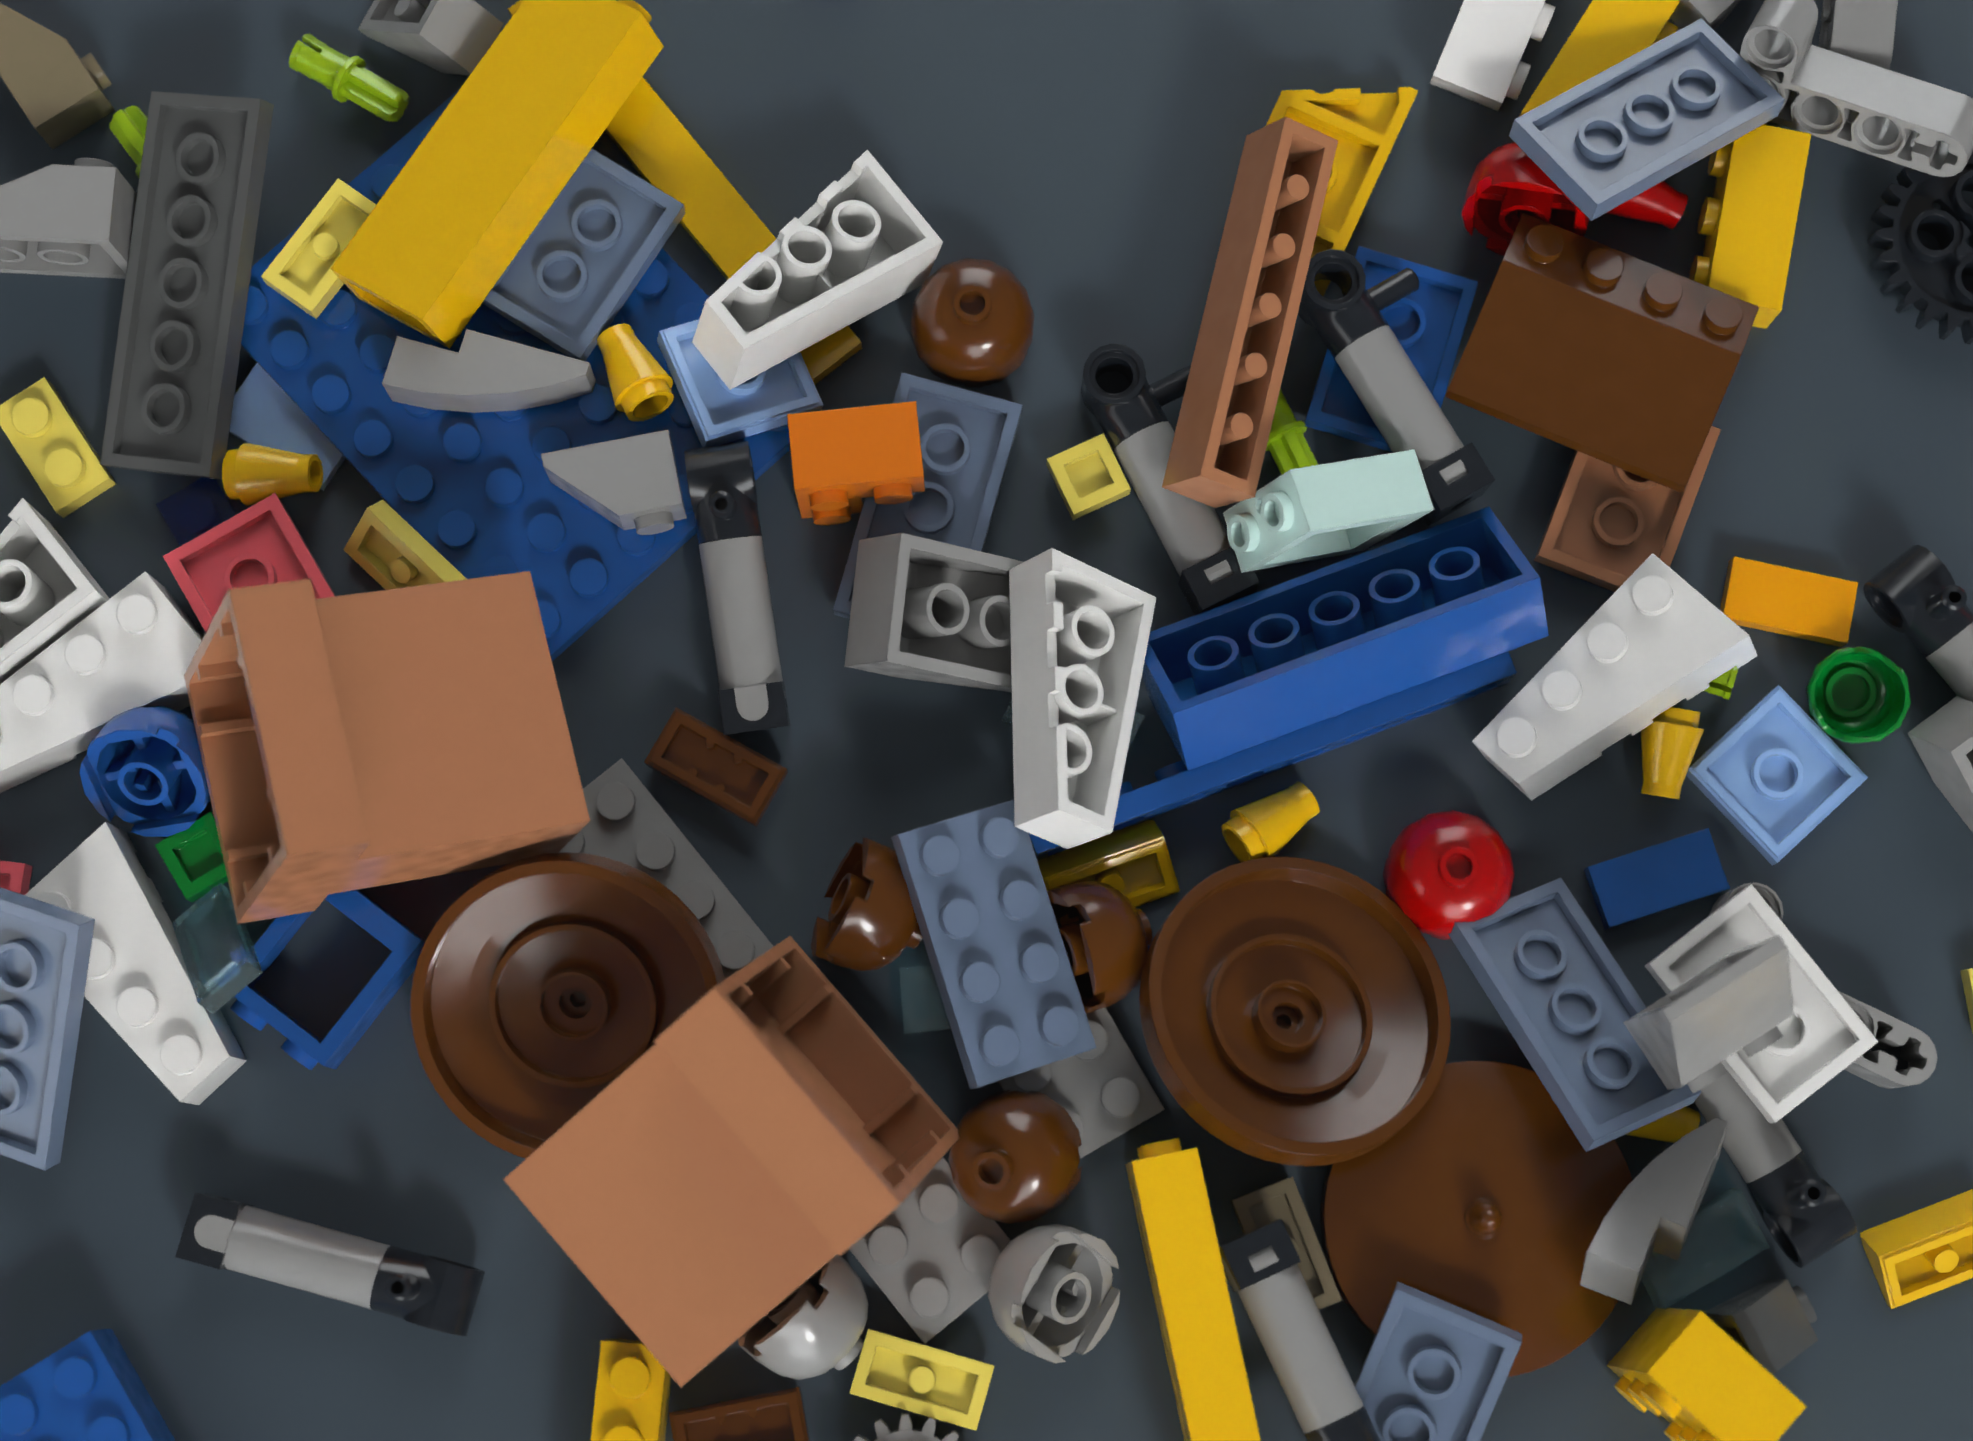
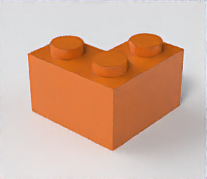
[787,401,925,525]

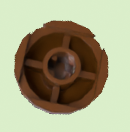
[910,258,1035,388]
[811,838,922,971]
[1047,881,1152,1014]
[948,1090,1082,1224]

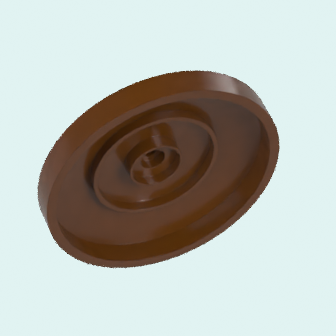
[411,852,725,1159]
[1139,857,1451,1166]
[1320,1061,1632,1377]

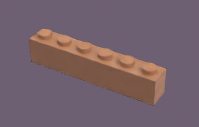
[1162,117,1338,508]

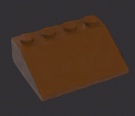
[1445,213,1759,493]

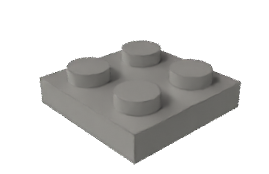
[998,1007,1165,1159]

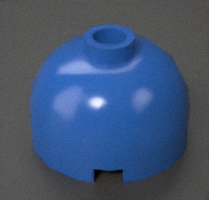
[79,706,210,837]

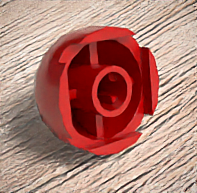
[1461,142,1589,255]
[1383,810,1514,940]

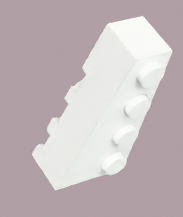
[1430,0,1556,111]
[692,150,943,390]
[0,498,110,684]
[1009,548,1156,849]
[1472,553,1758,801]
[0,571,204,793]
[25,822,247,1105]

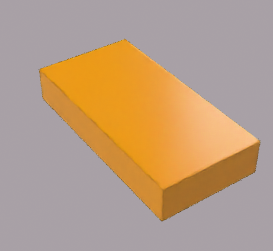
[1720,556,1859,647]

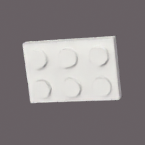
[1645,884,1878,1123]

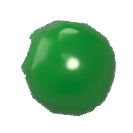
[1805,646,1911,744]

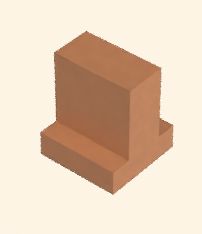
[184,571,590,924]
[503,936,959,1387]

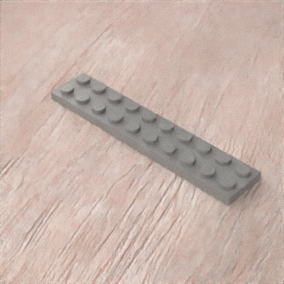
[558,758,1011,1344]

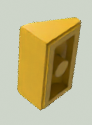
[1038,820,1180,926]
[1860,1189,1973,1309]

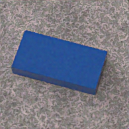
[1584,828,1730,930]

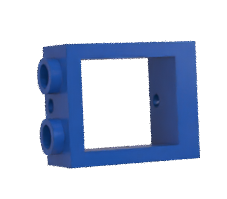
[221,889,425,1070]

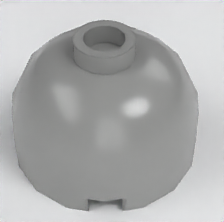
[988,1224,1120,1363]
[738,1254,868,1380]

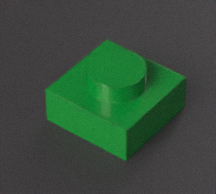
[155,812,228,903]

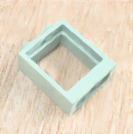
[1223,449,1434,573]

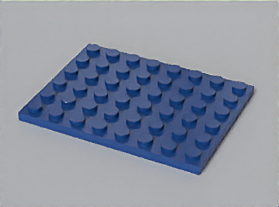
[241,90,790,662]

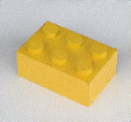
[1607,1307,1807,1441]

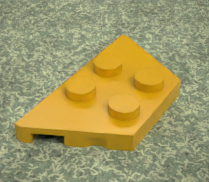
[1266,87,1418,297]

